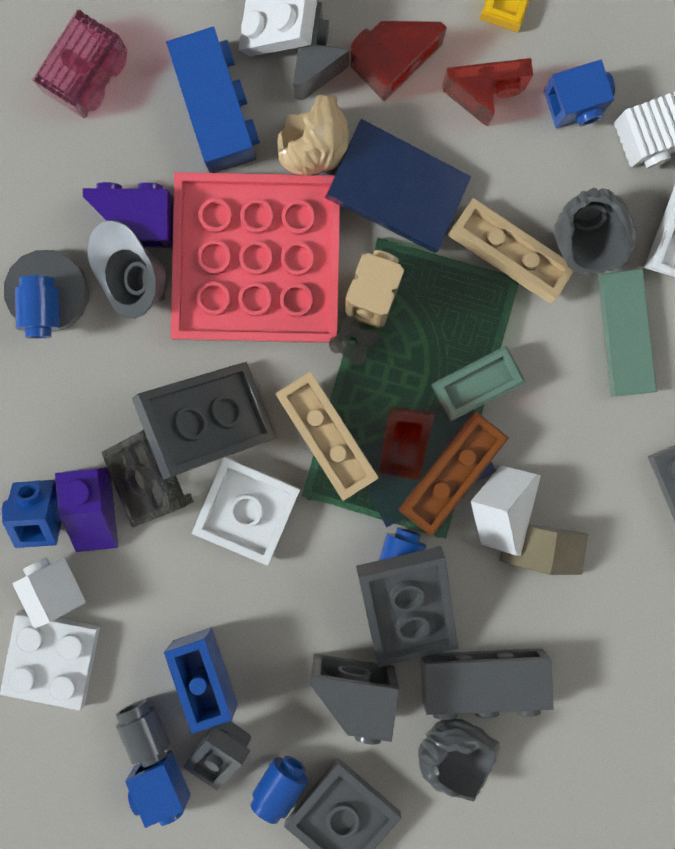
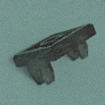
[102,430,194,527]

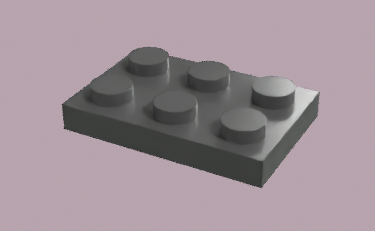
[132,361,277,480]
[356,546,459,667]

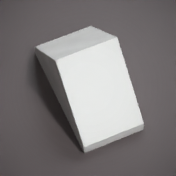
[471,465,541,556]

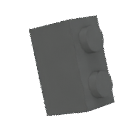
[310,654,399,745]

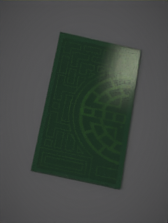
[302,238,519,539]

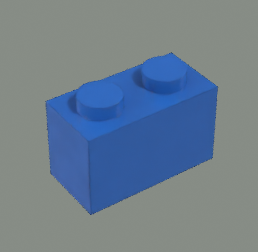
[164,627,238,734]

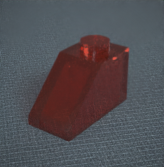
[350,21,447,102]

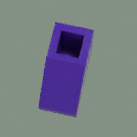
[83,182,174,248]

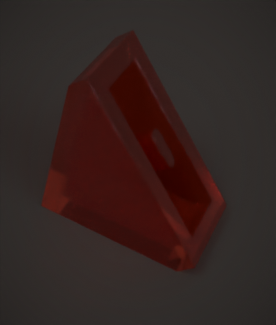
[378,407,434,480]

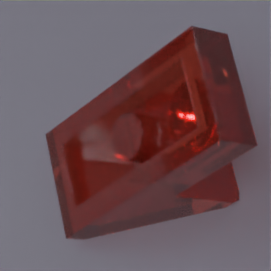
[442,58,533,126]

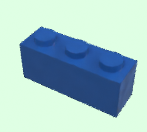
[166,26,260,173]

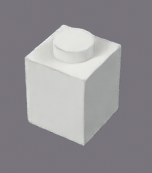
[12,557,86,628]

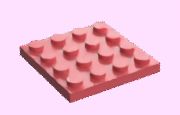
[171,172,340,344]

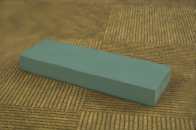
[598,269,657,397]

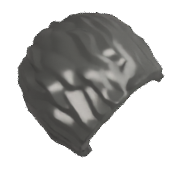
[554,188,636,275]
[418,718,500,802]

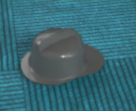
[87,220,167,319]

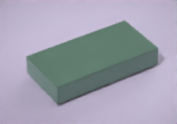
[431,346,526,421]

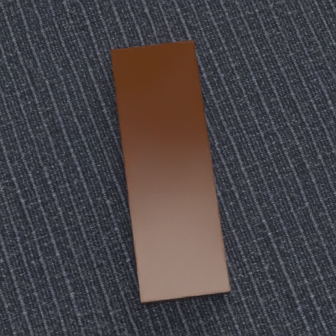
[398,412,509,536]

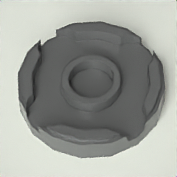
[4,250,89,332]

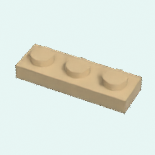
[448,198,574,304]
[275,371,378,501]

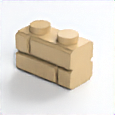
[346,250,404,328]

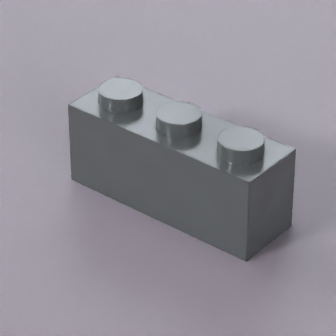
[421,648,554,720]

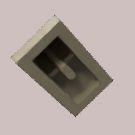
[500,524,588,575]

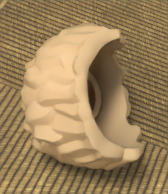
[277,95,349,176]

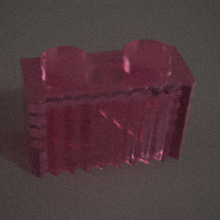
[32,9,128,118]

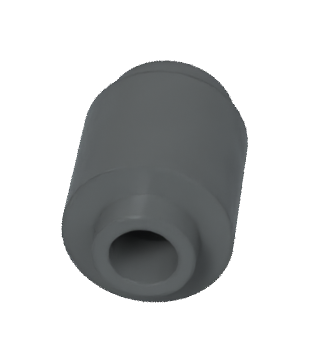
[116,699,170,767]

